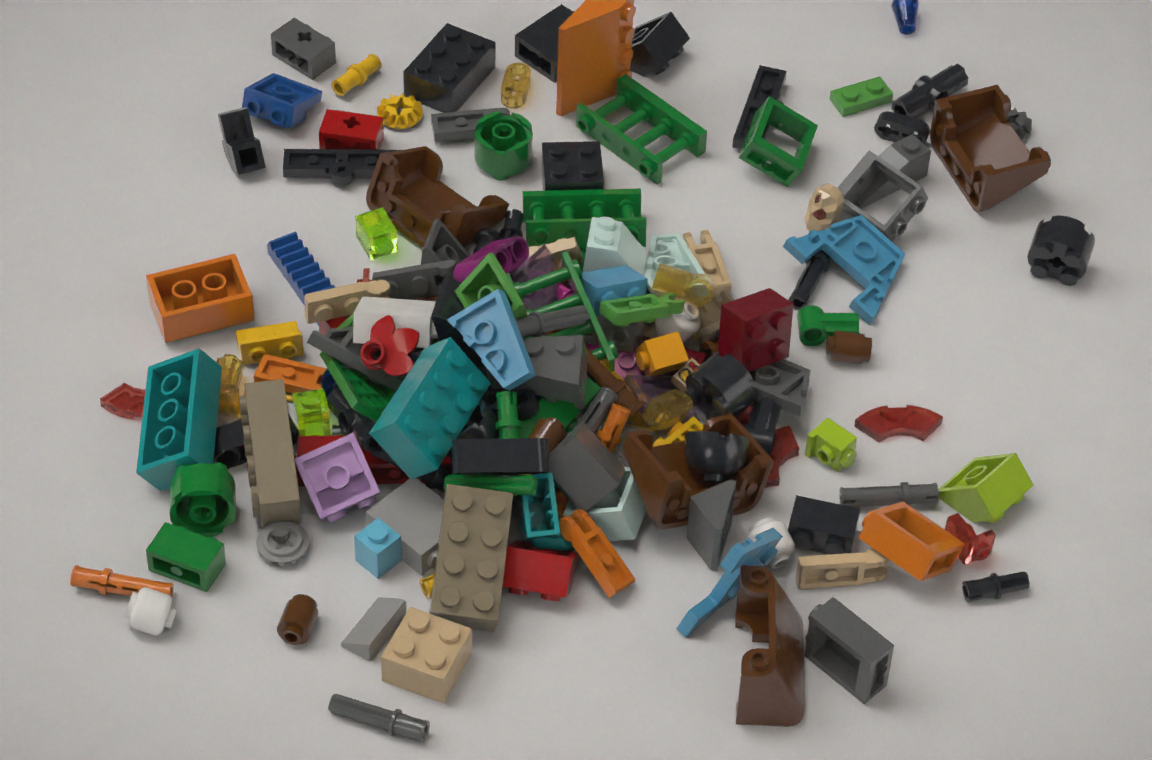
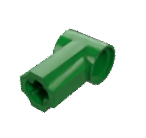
[797,305,859,346]

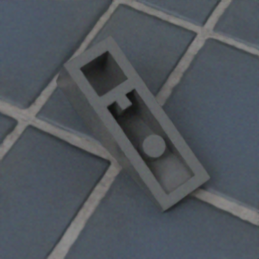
[855,134,931,209]

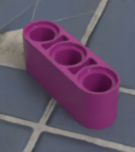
[454,236,529,283]

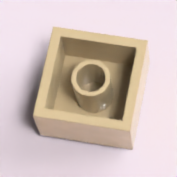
[381,607,472,704]

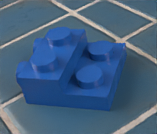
[242,73,322,128]

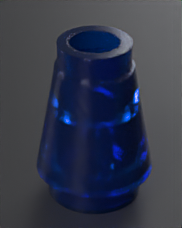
[891,0,919,35]

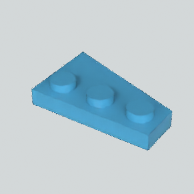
[447,289,536,390]

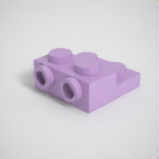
[294,433,381,523]

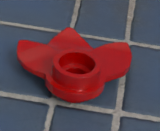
[360,315,420,376]

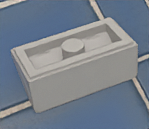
[341,597,406,660]

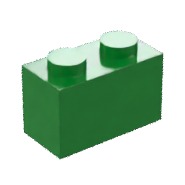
[146,522,226,592]

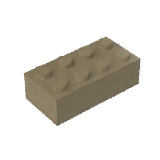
[239,379,300,528]
[429,484,513,632]

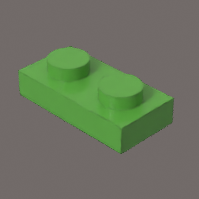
[829,76,893,117]

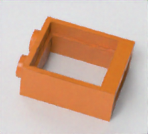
[859,501,965,581]

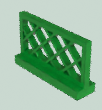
[320,351,396,422]

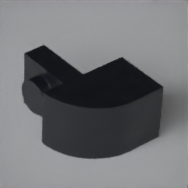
[218,107,266,175]

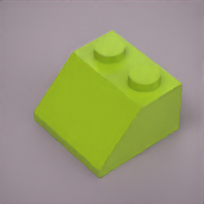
[937,453,1034,523]

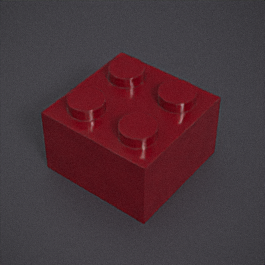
[718,288,794,372]

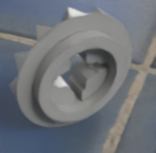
[256,521,310,567]

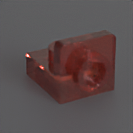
[944,513,996,565]

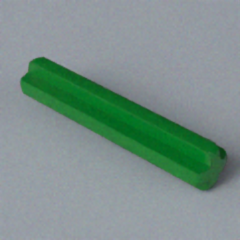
[444,475,538,495]

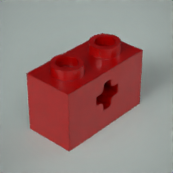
[319,109,384,150]

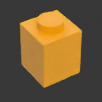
[636,331,689,379]

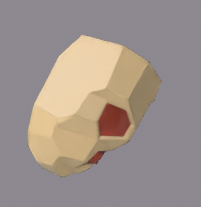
[805,183,844,232]

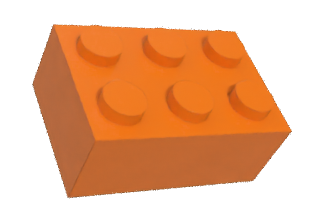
[146,254,255,343]

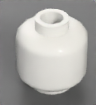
[655,299,701,343]
[747,518,795,569]
[125,587,177,636]

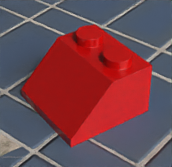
[502,540,580,601]

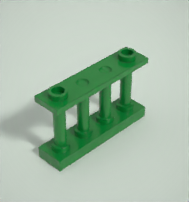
[576,74,707,185]
[522,188,647,248]
[506,251,618,372]

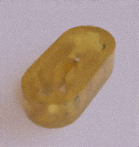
[501,63,531,109]
[643,389,693,430]

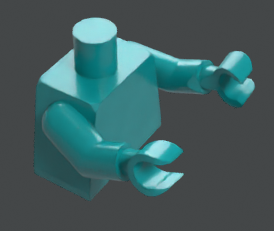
[516,473,576,551]

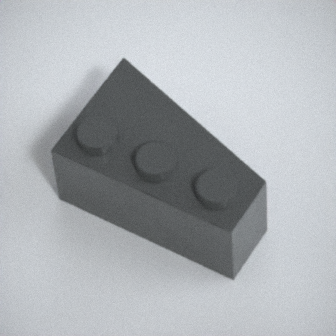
[486,335,588,410]

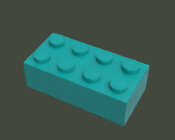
[369,337,491,479]
[136,348,222,491]

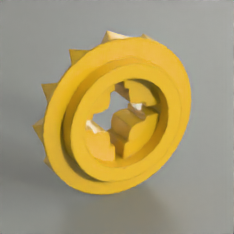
[377,93,423,129]

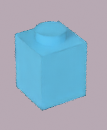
[354,518,402,579]

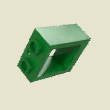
[739,96,818,187]

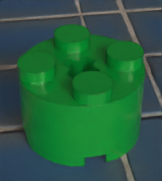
[474,111,533,181]
[170,463,236,537]

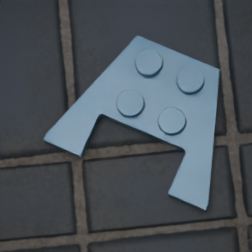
[783,215,905,325]
[676,528,783,638]

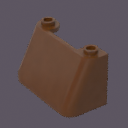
[930,84,1051,212]
[366,146,509,248]
[623,414,774,530]
[735,565,805,727]

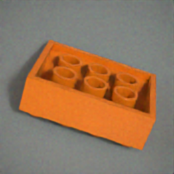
[556,0,636,116]

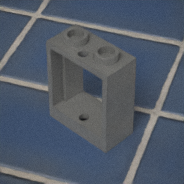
[838,150,928,241]
[804,597,894,704]

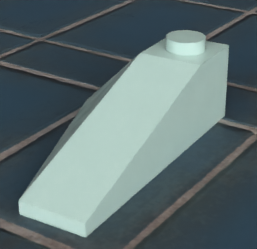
[644,233,711,310]

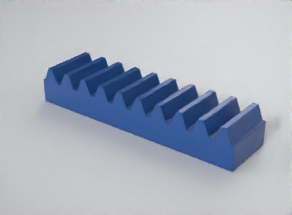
[267,231,335,326]

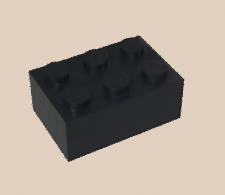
[403,23,496,113]

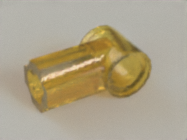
[652,262,715,306]
[217,354,244,414]

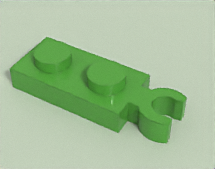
[599,293,685,327]

